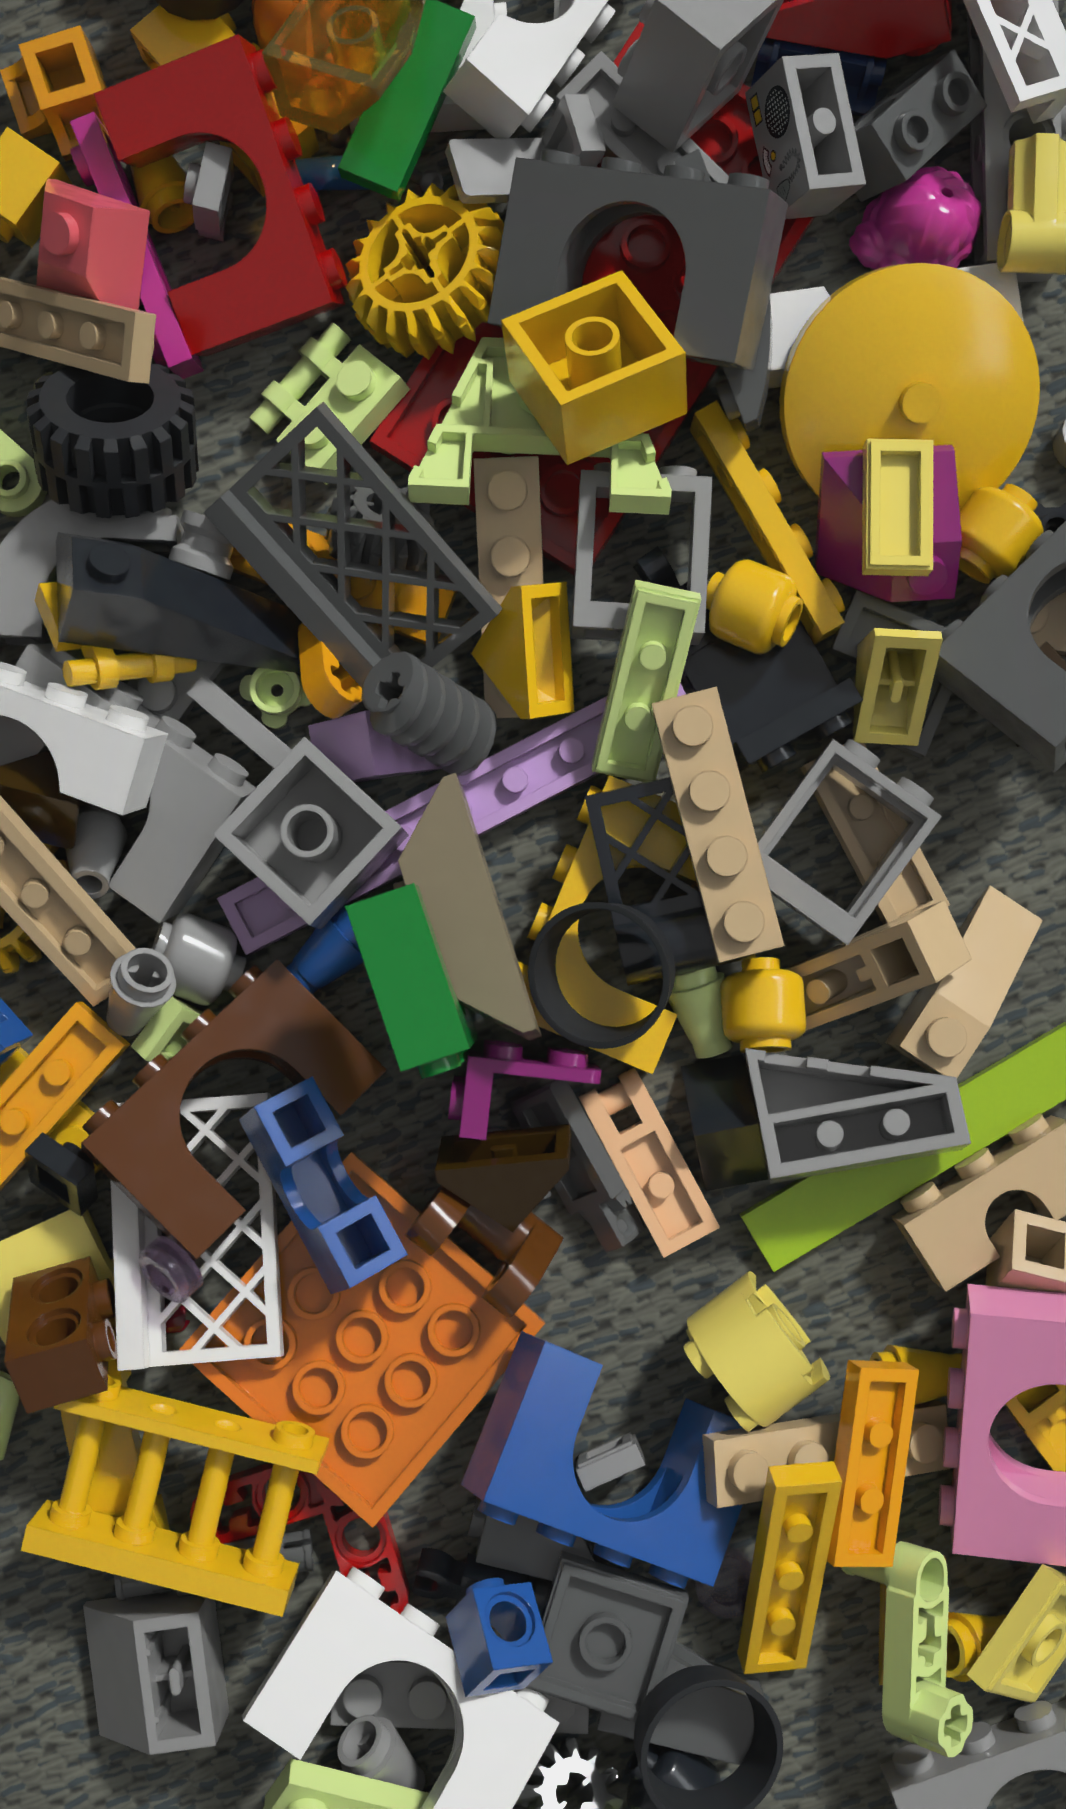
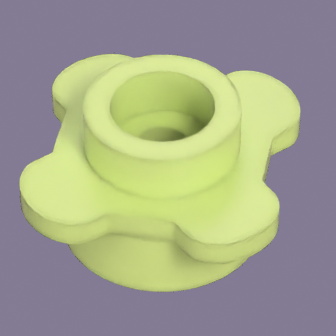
[239,668,311,729]

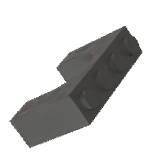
[487,150,788,372]
[935,521,1066,773]

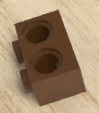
[4,1256,117,1414]

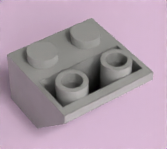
[83,1591,229,1755]

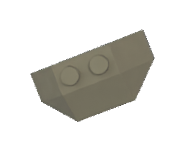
[393,773,541,1040]

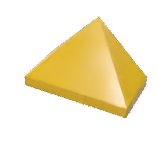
[471,582,575,719]

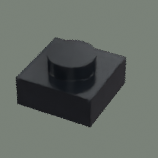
[24,1132,98,1217]

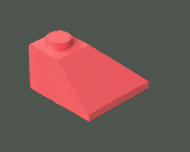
[36,179,150,310]

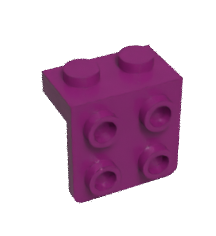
[448,1040,602,1140]

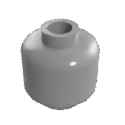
[151,913,246,1006]

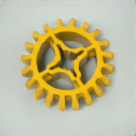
[345,183,504,360]

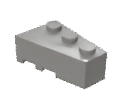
[745,1048,971,1184]

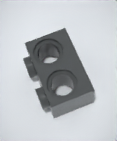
[854,49,987,202]

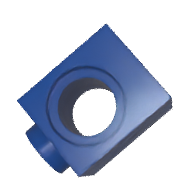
[446,1578,553,1697]

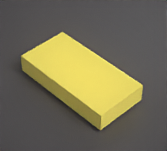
[862,439,933,576]

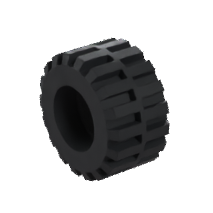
[26,364,199,518]

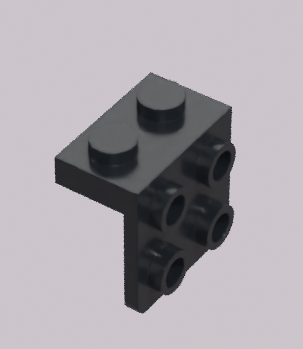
[683,620,863,773]

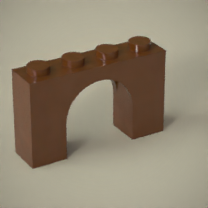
[81,959,387,1262]

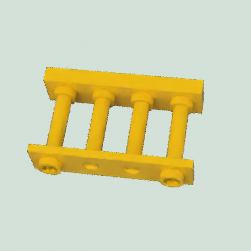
[21,1374,330,1617]

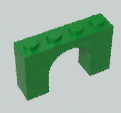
[345,883,478,1079]

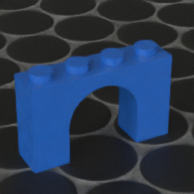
[461,1331,743,1589]

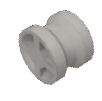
[169,509,234,580]

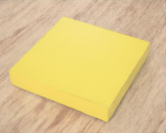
[967,1564,1066,1703]

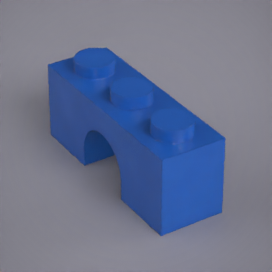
[239,1076,408,1294]

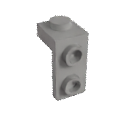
[445,94,606,204]

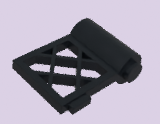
[585,777,755,986]

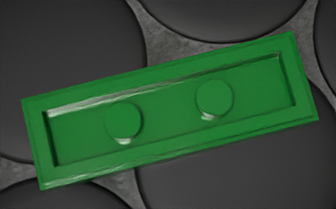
[338,0,476,202]

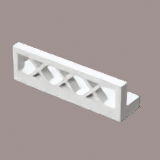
[963,0,1066,124]

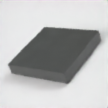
[526,1551,689,1723]

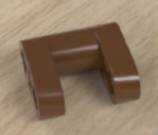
[405,1185,564,1319]

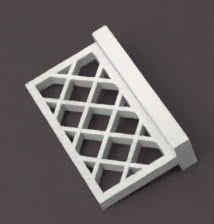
[111,1093,284,1371]

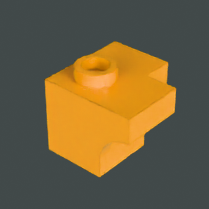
[0,25,107,161]

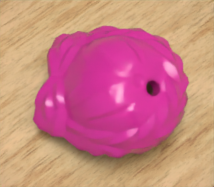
[849,166,982,271]

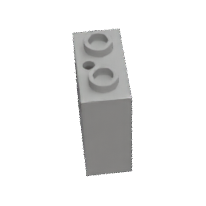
[571,462,712,645]
[757,739,942,945]

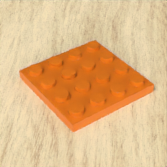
[179,1152,545,1528]

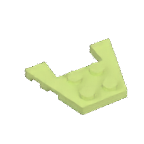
[408,337,672,515]

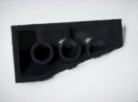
[56,532,302,673]

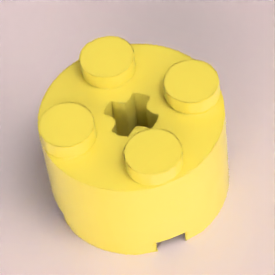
[683,1271,830,1432]

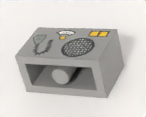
[745,53,866,219]

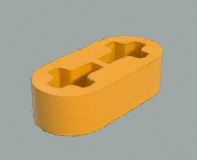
[298,622,362,719]

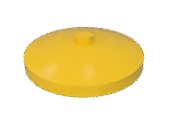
[779,263,1040,511]

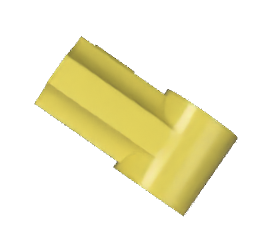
[997,133,1066,275]

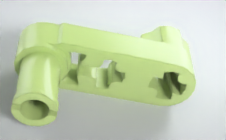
[841,1541,973,1757]

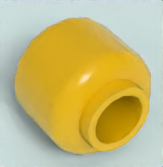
[958,484,1044,584]
[706,559,804,655]
[720,957,806,1053]

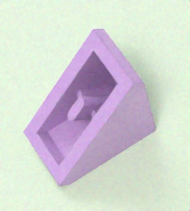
[308,710,442,783]

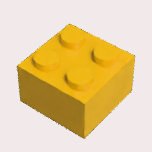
[501,270,687,465]

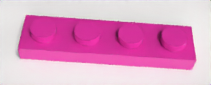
[70,112,204,379]

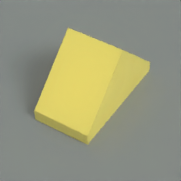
[853,628,943,746]

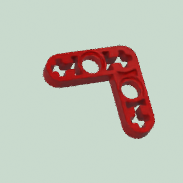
[190,1463,410,1614]

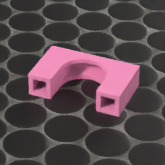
[938,1284,1066,1567]

